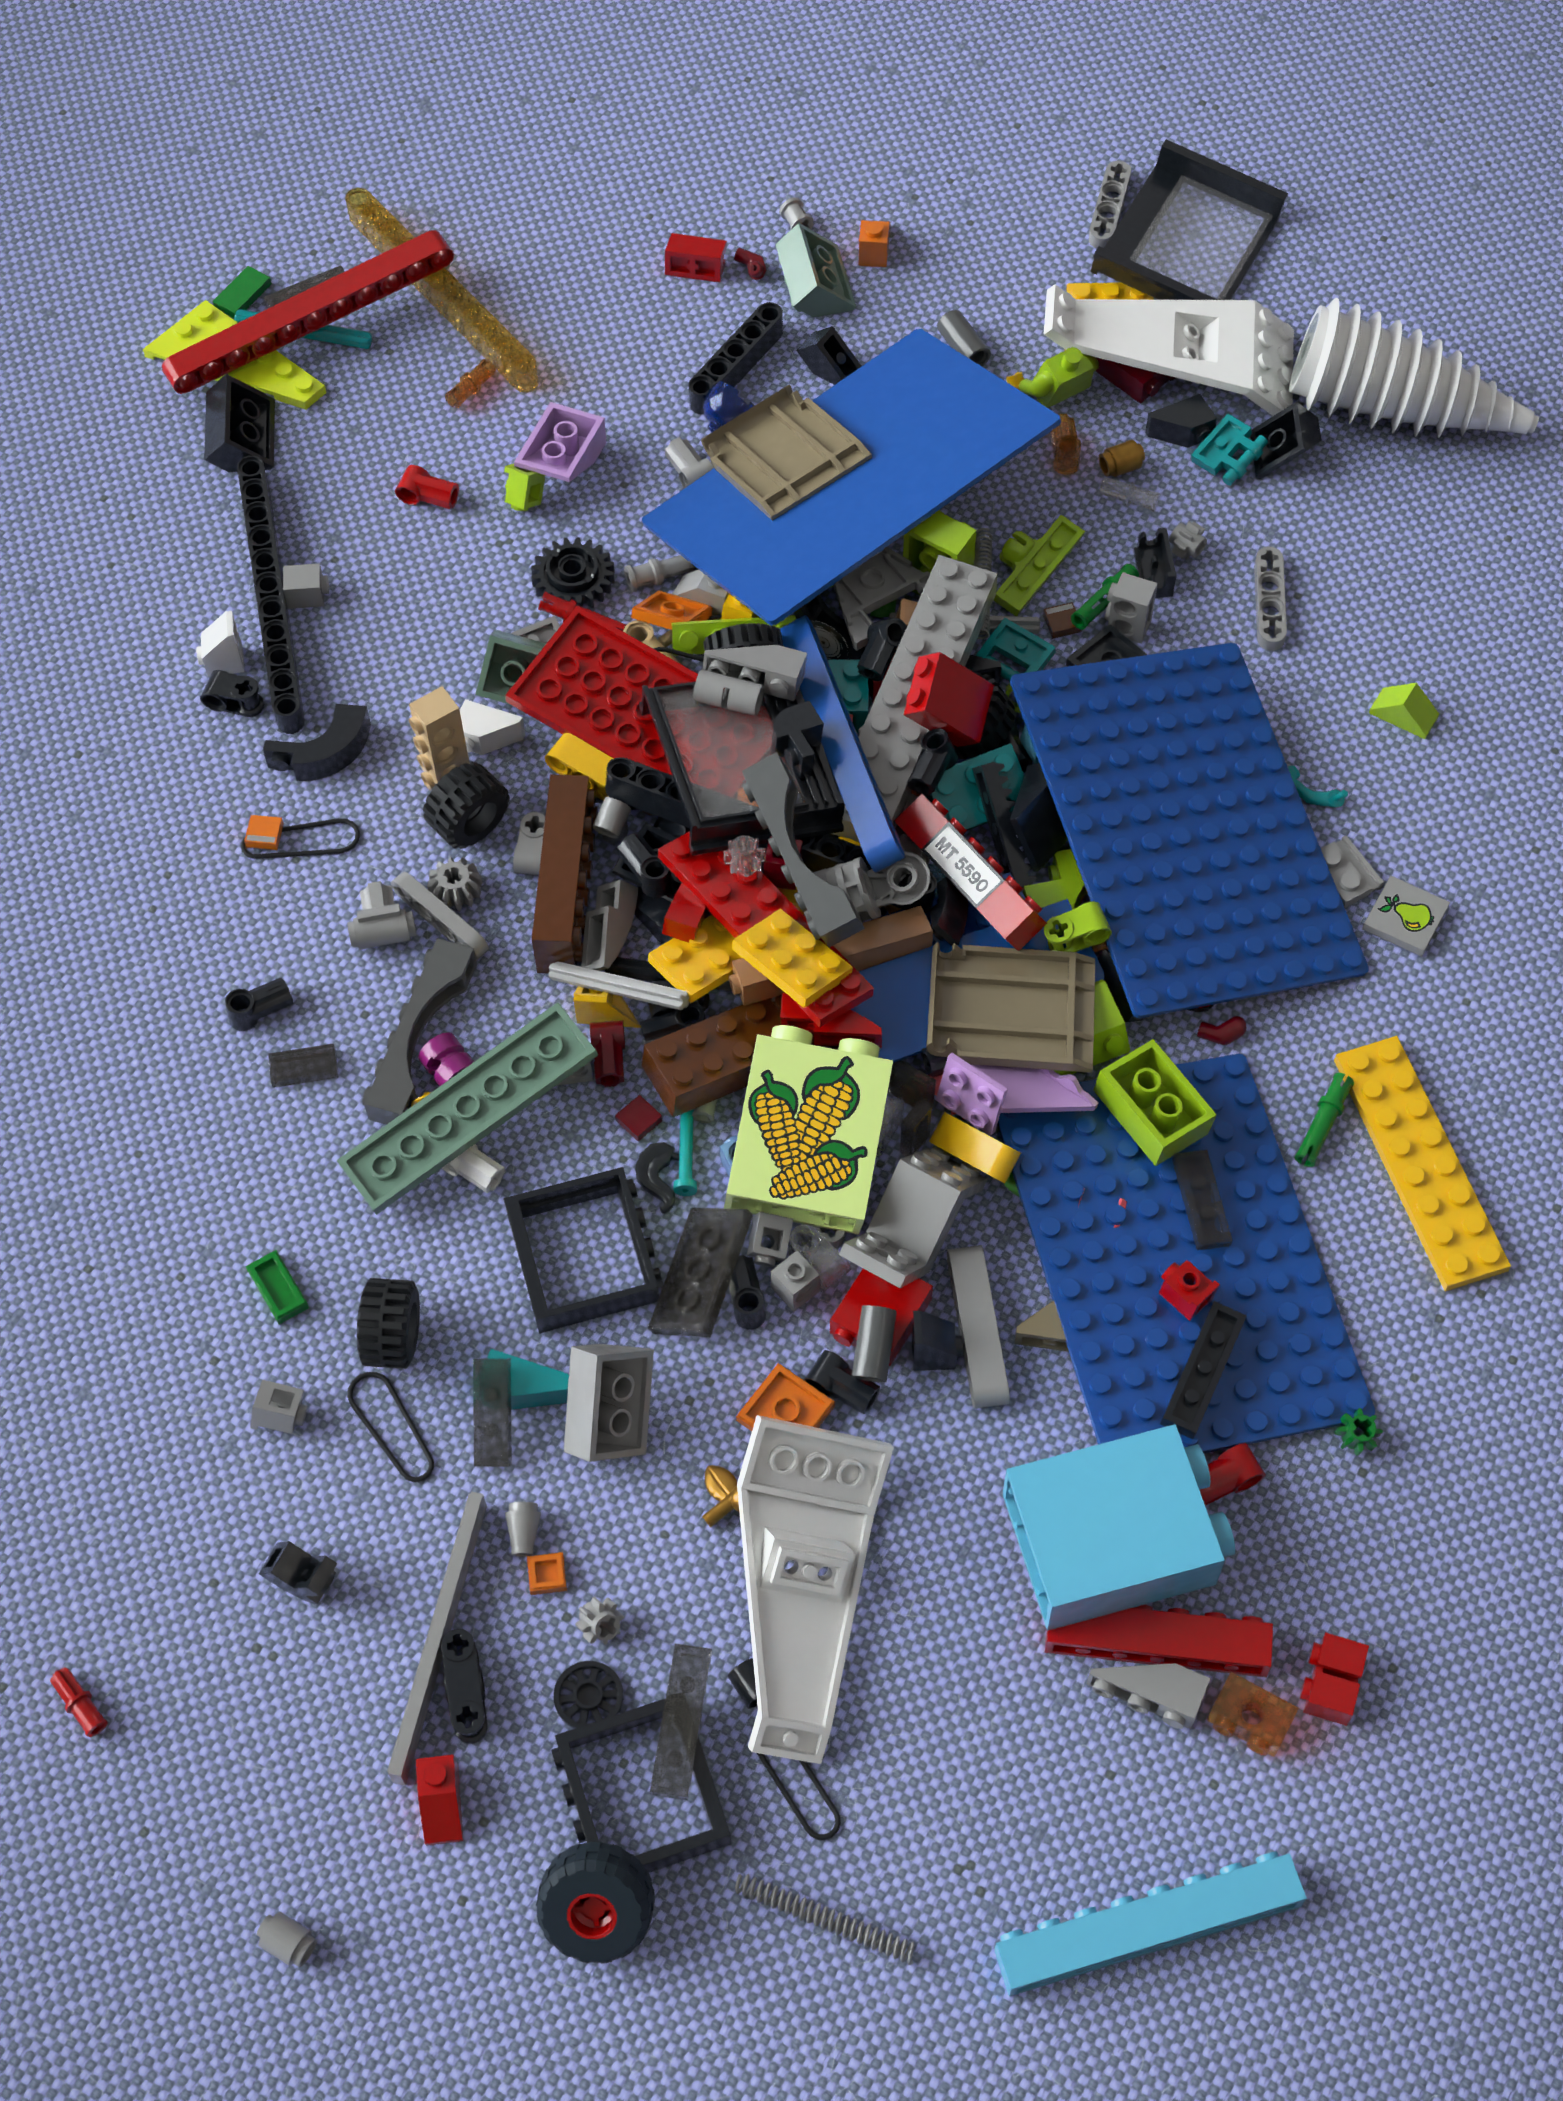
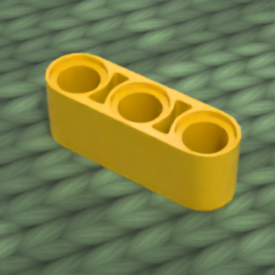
[544,733,613,801]
[929,1112,1021,1183]

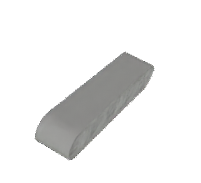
[947,1245,1010,1409]

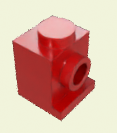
[1159,1260,1220,1321]

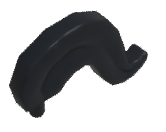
[635,1142,679,1214]

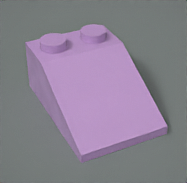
[514,402,606,482]

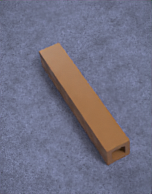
[729,906,933,1006]

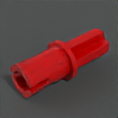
[50,1667,108,1737]

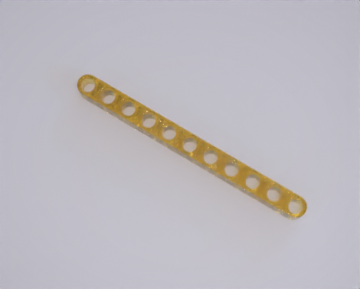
[345,188,539,392]

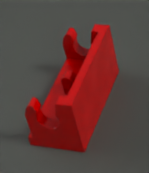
[665,233,727,282]

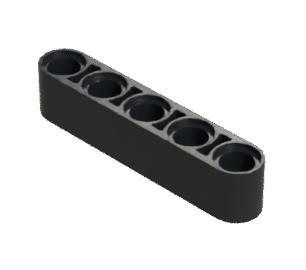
[688,302,783,415]

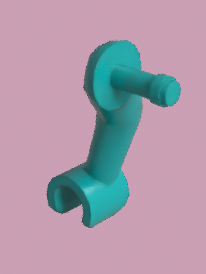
[1288,765,1348,808]

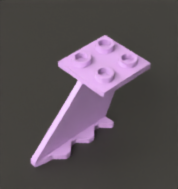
[936,1053,1099,1136]

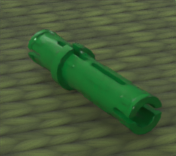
[1071,564,1139,630]
[1294,1073,1354,1167]

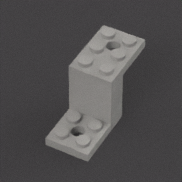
[839,1147,988,1288]

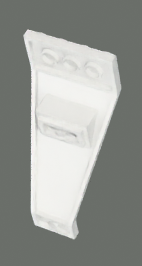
[1044,284,1294,416]
[737,1415,894,1764]

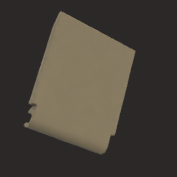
[701,384,872,521]
[926,943,1095,1073]

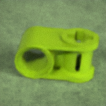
[1043,901,1112,952]

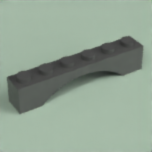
[742,752,865,947]
[362,938,477,1125]

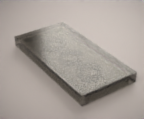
[648,1208,753,1337]

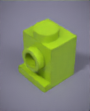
[504,464,546,511]

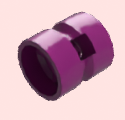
[418,1032,475,1087]

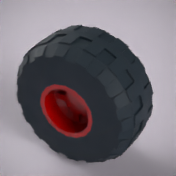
[536,1842,655,1964]

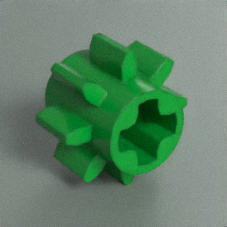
[1334,1408,1383,1456]

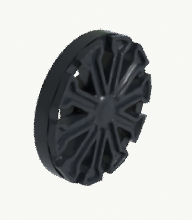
[553,1661,624,1729]

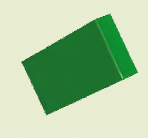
[212,266,272,319]
[245,1250,309,1325]

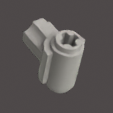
[347,881,417,950]

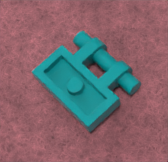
[1191,414,1268,486]

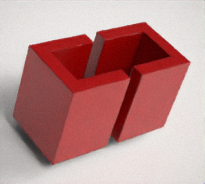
[1300,1632,1369,1726]

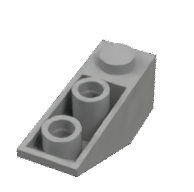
[703,645,807,701]
[1087,1663,1211,1729]

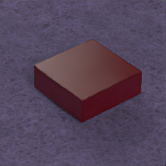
[615,1094,663,1142]

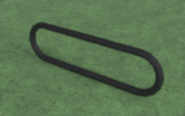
[757,1753,841,1840]

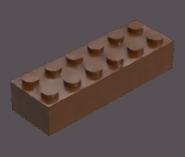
[532,774,598,974]
[642,995,839,1118]

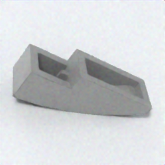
[581,880,638,971]

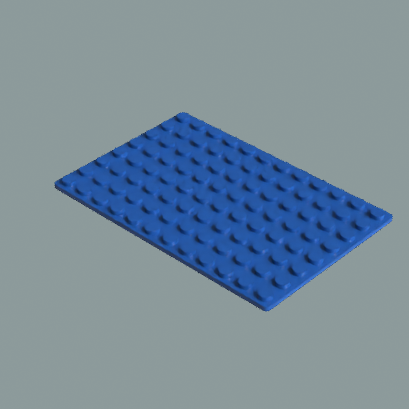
[642,329,1061,626]
[1010,643,1369,1018]
[997,1053,1375,1453]

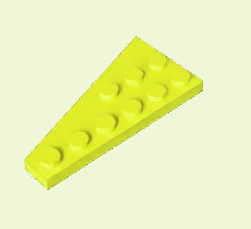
[143,300,327,410]

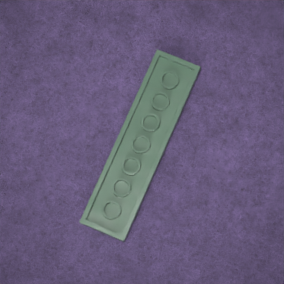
[336,1002,598,1215]

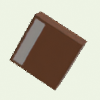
[1043,602,1082,639]

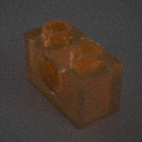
[1207,1672,1299,1757]

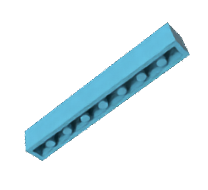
[994,1851,1307,1997]

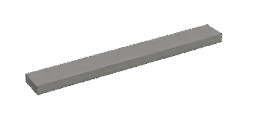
[387,1492,487,1786]

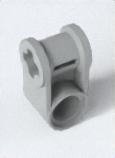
[513,812,545,875]

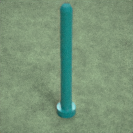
[673,1109,697,1196]

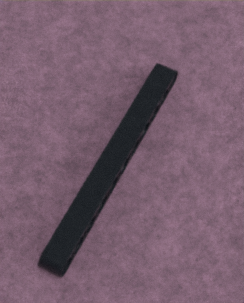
[237,456,305,734]
[605,757,937,913]

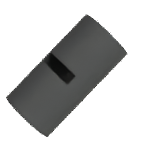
[937,310,991,367]
[851,1305,897,1382]

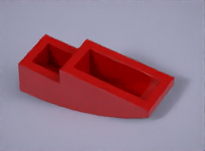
[662,883,709,943]
[780,993,882,1048]

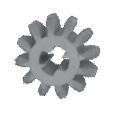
[427,856,483,912]

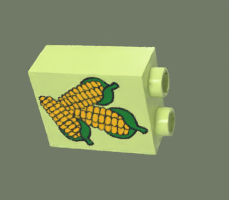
[724,1025,893,1235]

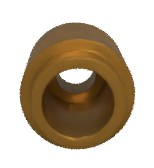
[1098,440,1145,477]

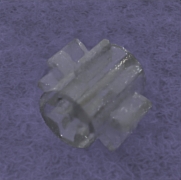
[724,835,765,877]

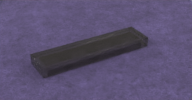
[650,1644,712,1800]

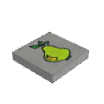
[1362,875,1450,957]

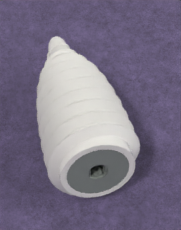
[1289,298,1539,438]

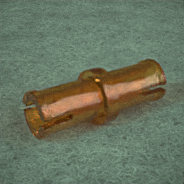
[445,359,496,408]

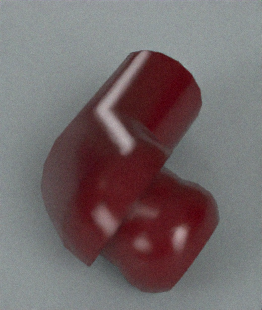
[734,247,767,280]
[1197,1016,1247,1045]

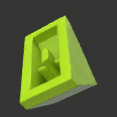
[1369,682,1439,739]

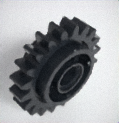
[531,537,615,608]

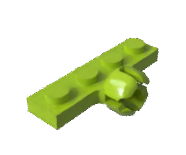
[993,515,1085,616]
[671,615,796,656]

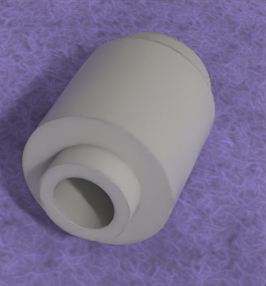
[257,1912,317,1967]

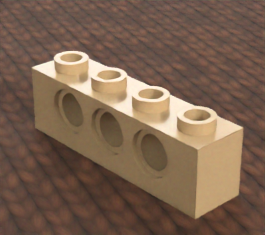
[409,686,470,790]

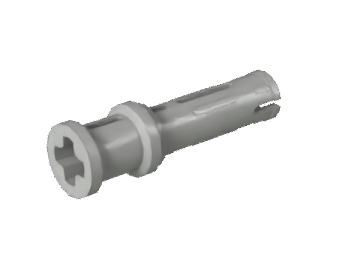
[624,555,698,592]

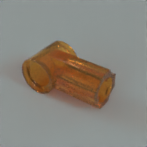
[1050,413,1081,475]

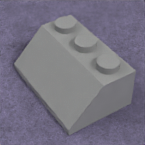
[564,1344,654,1462]

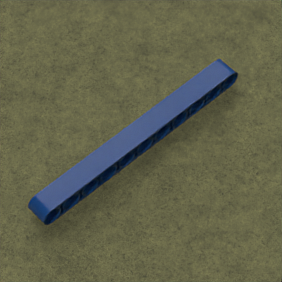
[780,615,906,873]

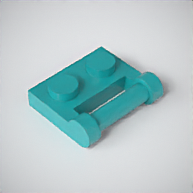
[976,617,1056,682]

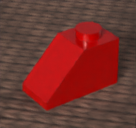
[416,1754,463,1846]

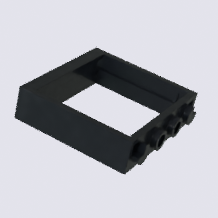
[504,1167,664,1334]
[551,1692,732,1873]

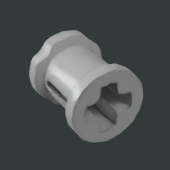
[779,197,814,230]

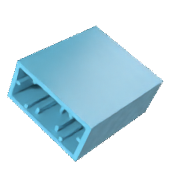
[1003,1424,1235,1631]

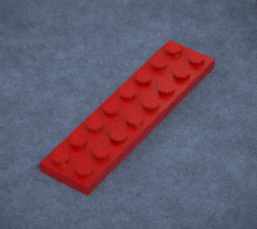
[658,831,874,1028]

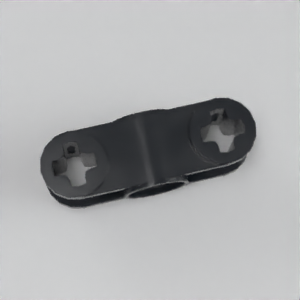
[441,1629,488,1744]

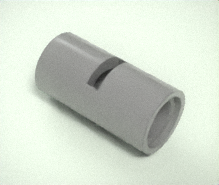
[693,669,764,716]

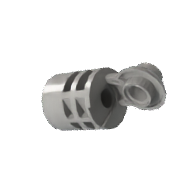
[797,852,930,923]

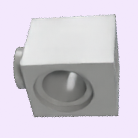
[770,1251,820,1312]

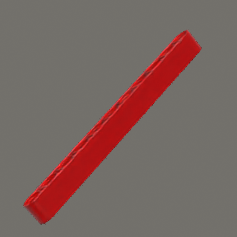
[162,230,454,394]

